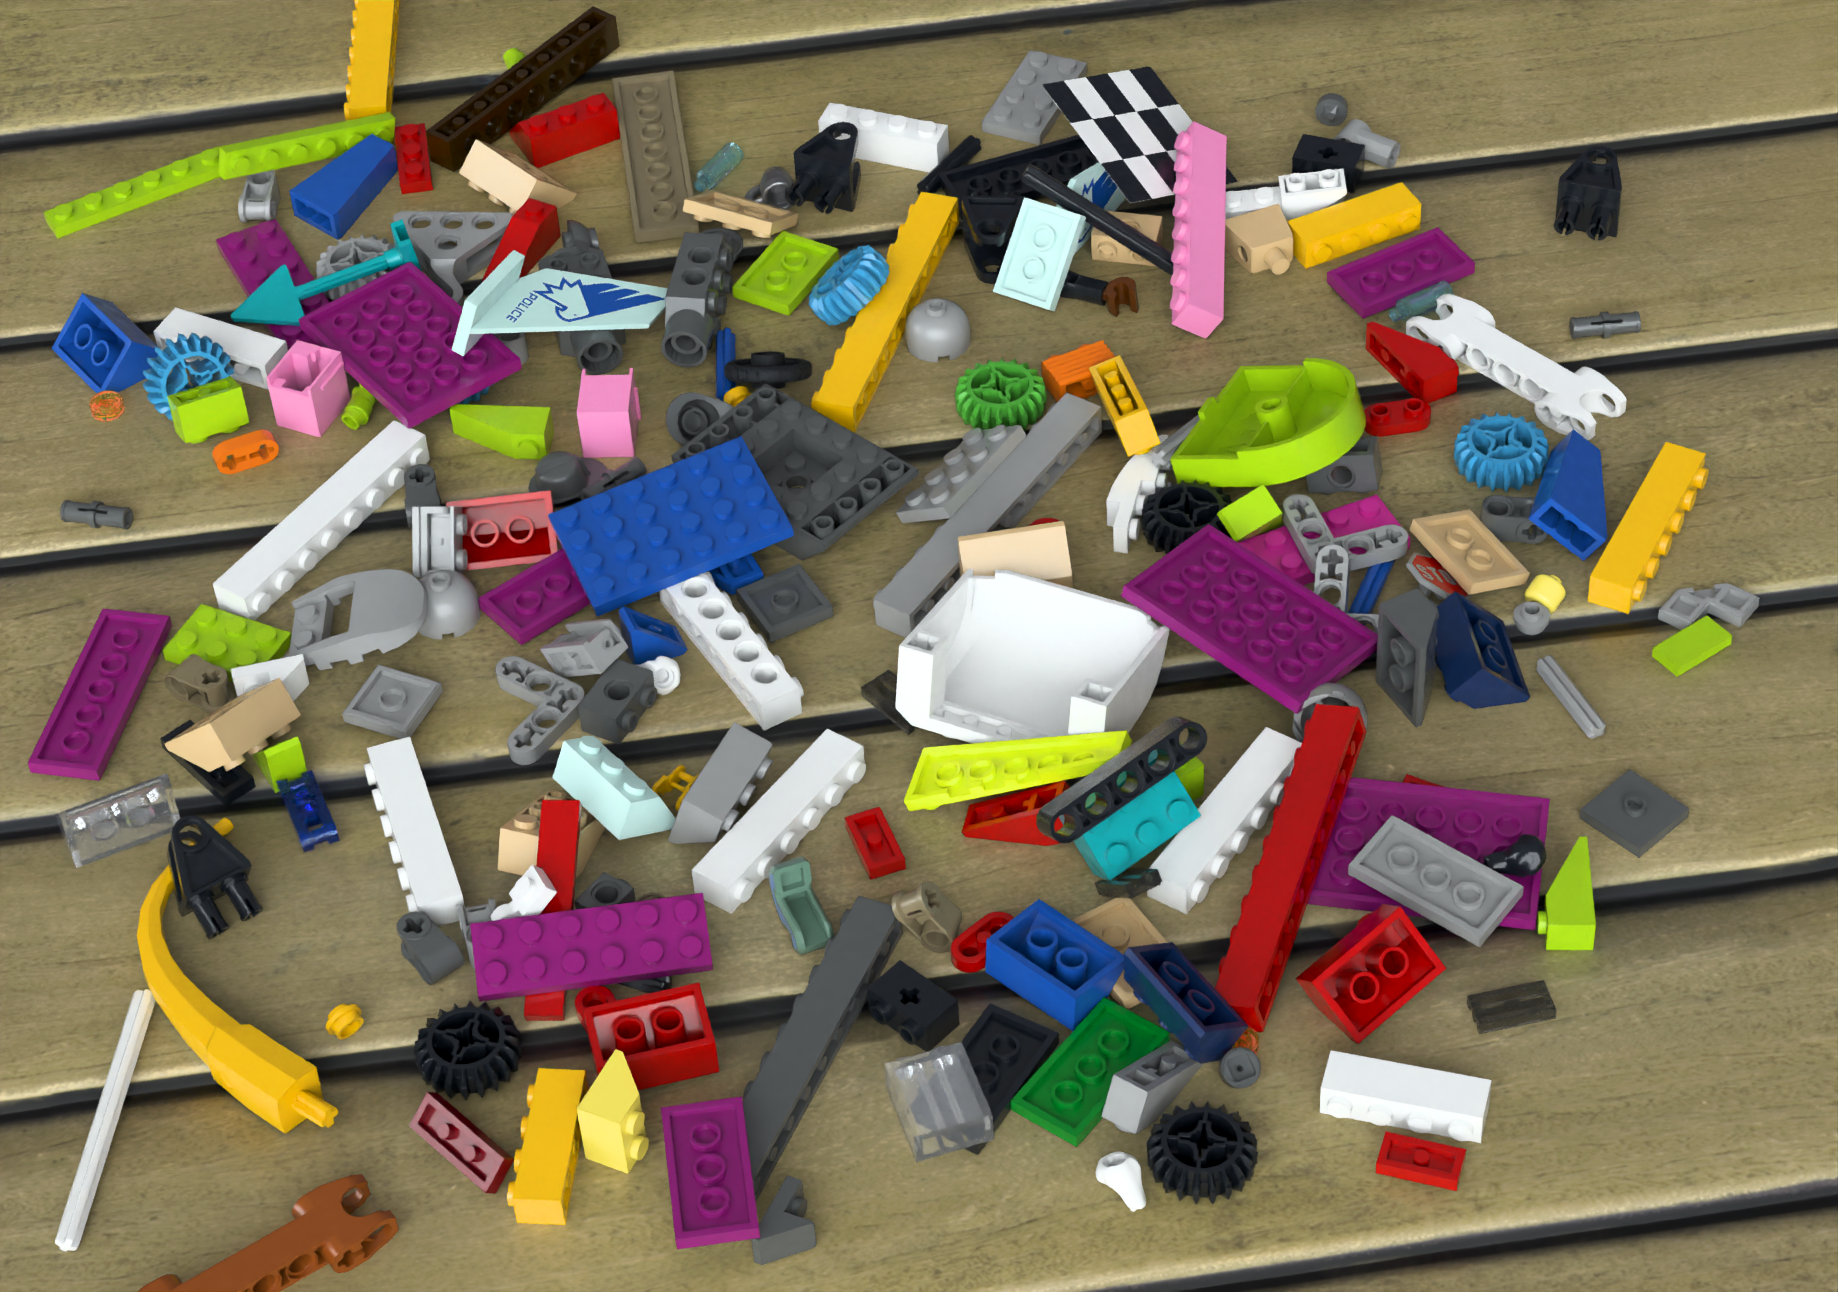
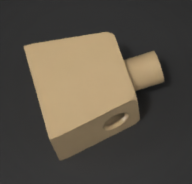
[1225,204,1293,275]

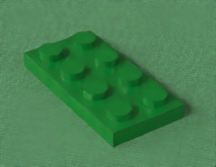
[1011,997,1170,1147]

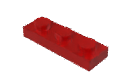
[394,123,433,194]

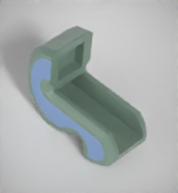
[769,856,834,955]

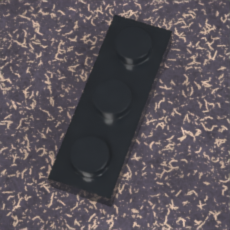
[160,720,256,806]

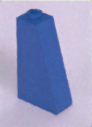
[289,134,398,240]
[1528,430,1608,561]

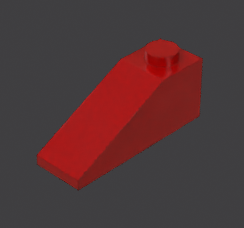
[482,198,561,282]
[1366,321,1459,404]
[962,781,1070,846]

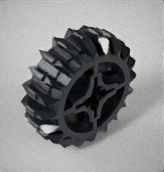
[1141,479,1232,554]
[414,1000,522,1101]
[1147,1101,1258,1205]

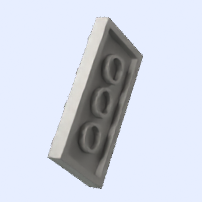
[982,50,1087,145]
[896,425,1026,523]
[1348,815,1523,947]

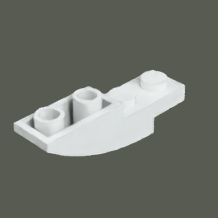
[1225,169,1347,221]
[1106,434,1172,553]

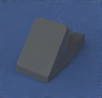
[751,1175,817,1265]

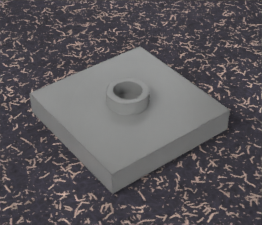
[342,664,443,739]

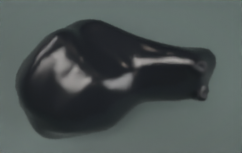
[1483,834,1546,877]

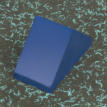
[619,606,688,665]

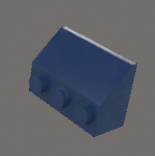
[1435,591,1530,709]
[1124,942,1248,1064]

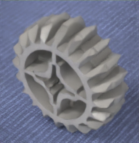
[316,234,396,301]

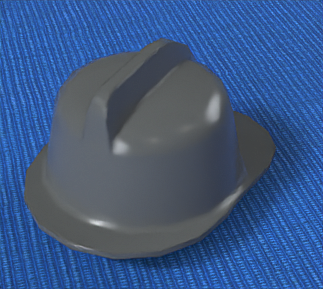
[666,392,734,445]
[528,451,608,505]

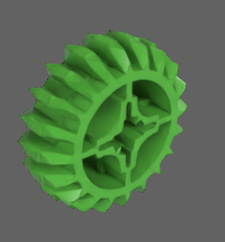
[955,358,1047,431]

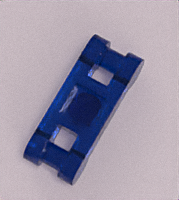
[276,770,340,853]

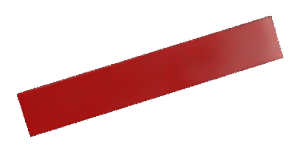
[524,800,582,1021]

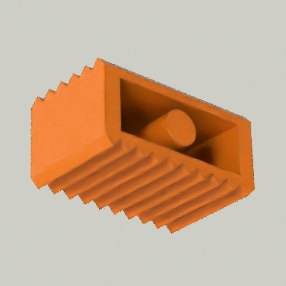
[1041,340,1116,402]

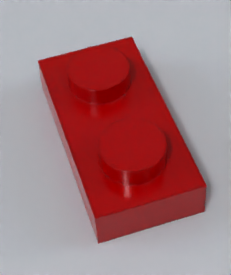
[844,807,906,880]
[1376,1131,1466,1191]

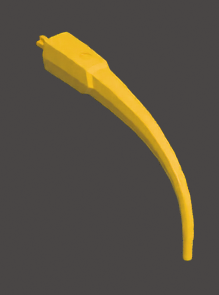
[137,817,338,1134]

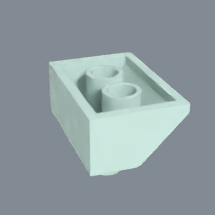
[553,736,676,840]

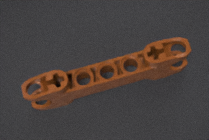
[138,1174,399,1292]

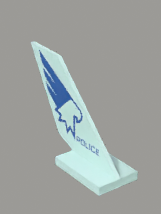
[993,162,1125,312]
[452,250,668,356]

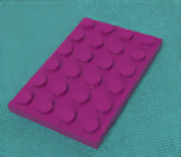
[299,262,522,429]
[1121,524,1378,714]
[1308,777,1550,930]

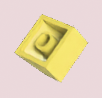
[577,1049,649,1174]

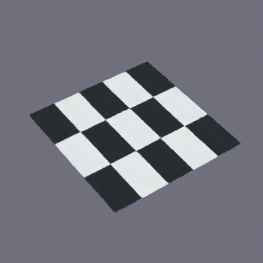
[1042,67,1237,203]

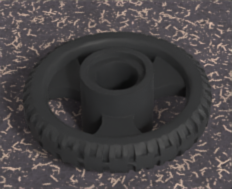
[724,351,812,389]

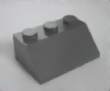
[1376,588,1439,727]

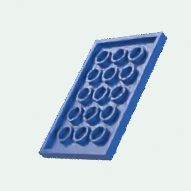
[548,436,794,617]

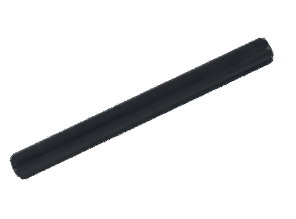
[1021,165,1173,275]

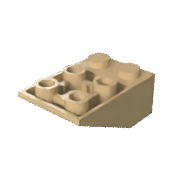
[497,790,605,878]

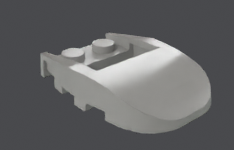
[284,569,428,670]

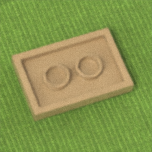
[683,190,798,238]
[1409,509,1530,595]
[1072,893,1168,1010]

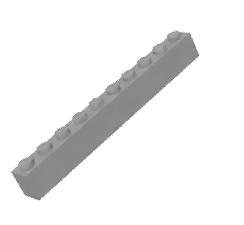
[873,393,1102,638]

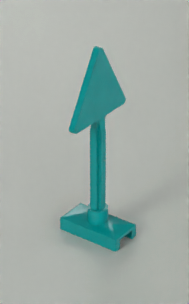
[231,219,422,326]

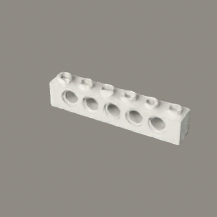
[659,571,804,731]

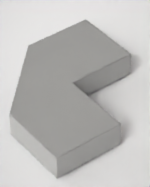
[1658,583,1760,630]

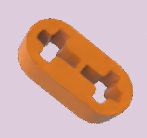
[212,429,279,475]

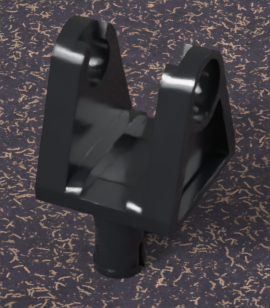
[785,122,861,214]
[1554,146,1622,241]
[962,191,1024,284]
[167,815,263,939]

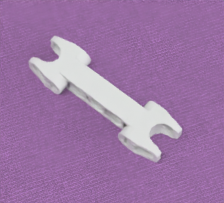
[1406,294,1627,440]

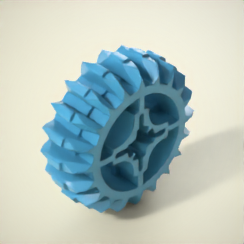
[808,245,890,325]
[143,332,235,420]
[1454,412,1549,493]

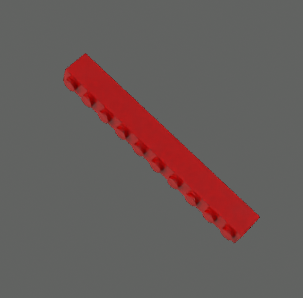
[1214,704,1367,1032]

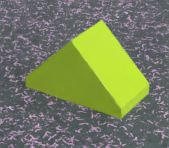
[1217,484,1283,543]
[252,736,309,793]

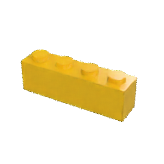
[1287,182,1421,269]
[1089,355,1161,457]
[507,1068,589,1225]

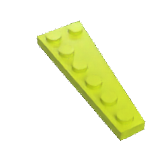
[904,730,1132,811]

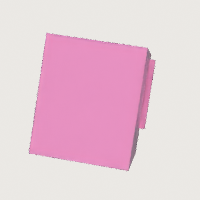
[266,340,351,438]
[577,368,642,458]

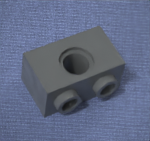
[1306,436,1383,495]
[578,659,657,745]

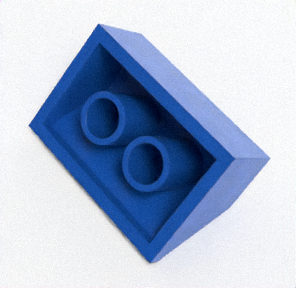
[51,293,158,399]
[985,899,1124,1031]

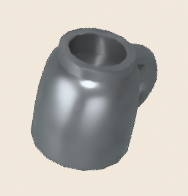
[744,166,794,210]

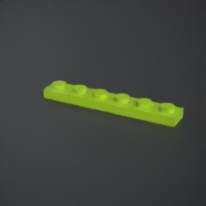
[218,112,395,180]
[44,146,221,239]

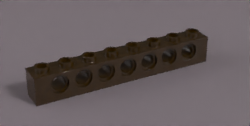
[426,6,620,172]

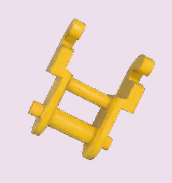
[652,765,699,811]

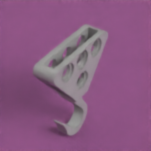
[393,211,513,308]

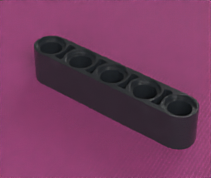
[1036,717,1207,843]

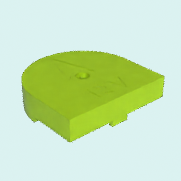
[1170,358,1366,487]

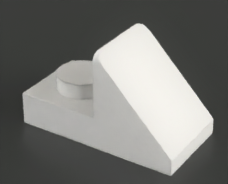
[231,654,309,701]

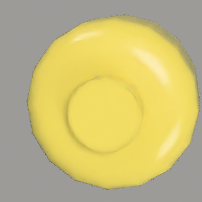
[1524,574,1566,614]

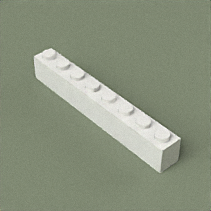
[213,421,430,621]

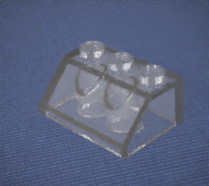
[55,773,180,868]

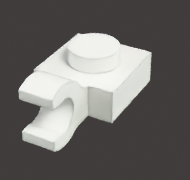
[491,865,557,921]

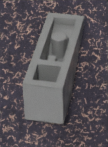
[1101,1040,1203,1134]

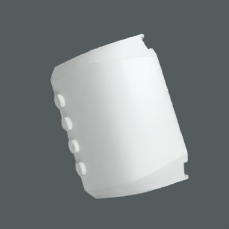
[895,569,1169,744]

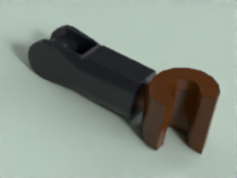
[1060,270,1139,317]

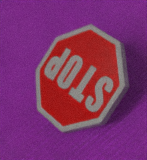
[1406,552,1472,600]

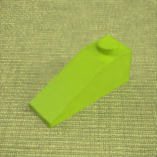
[449,404,555,460]
[1537,836,1596,950]

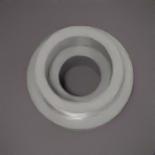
[1513,602,1550,635]

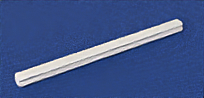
[55,989,156,1252]

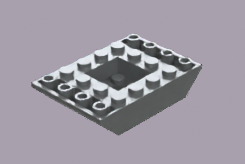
[671,384,919,560]

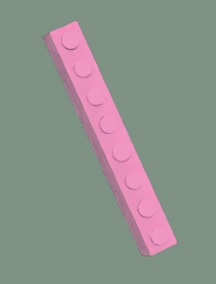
[1170,121,1227,339]

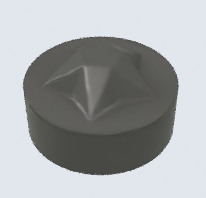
[1315,93,1348,126]
[1218,1047,1261,1089]

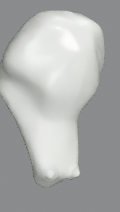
[634,656,681,695]
[1095,1151,1146,1211]

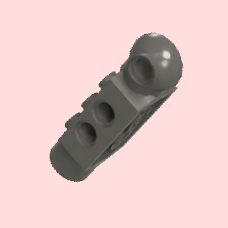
[538,220,626,375]
[661,227,743,367]

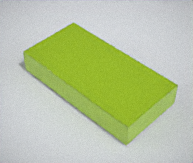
[1652,615,1732,677]

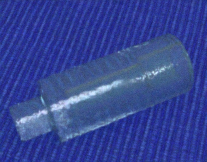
[694,142,744,192]
[1389,280,1454,322]

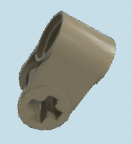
[164,654,234,714]
[891,881,962,953]

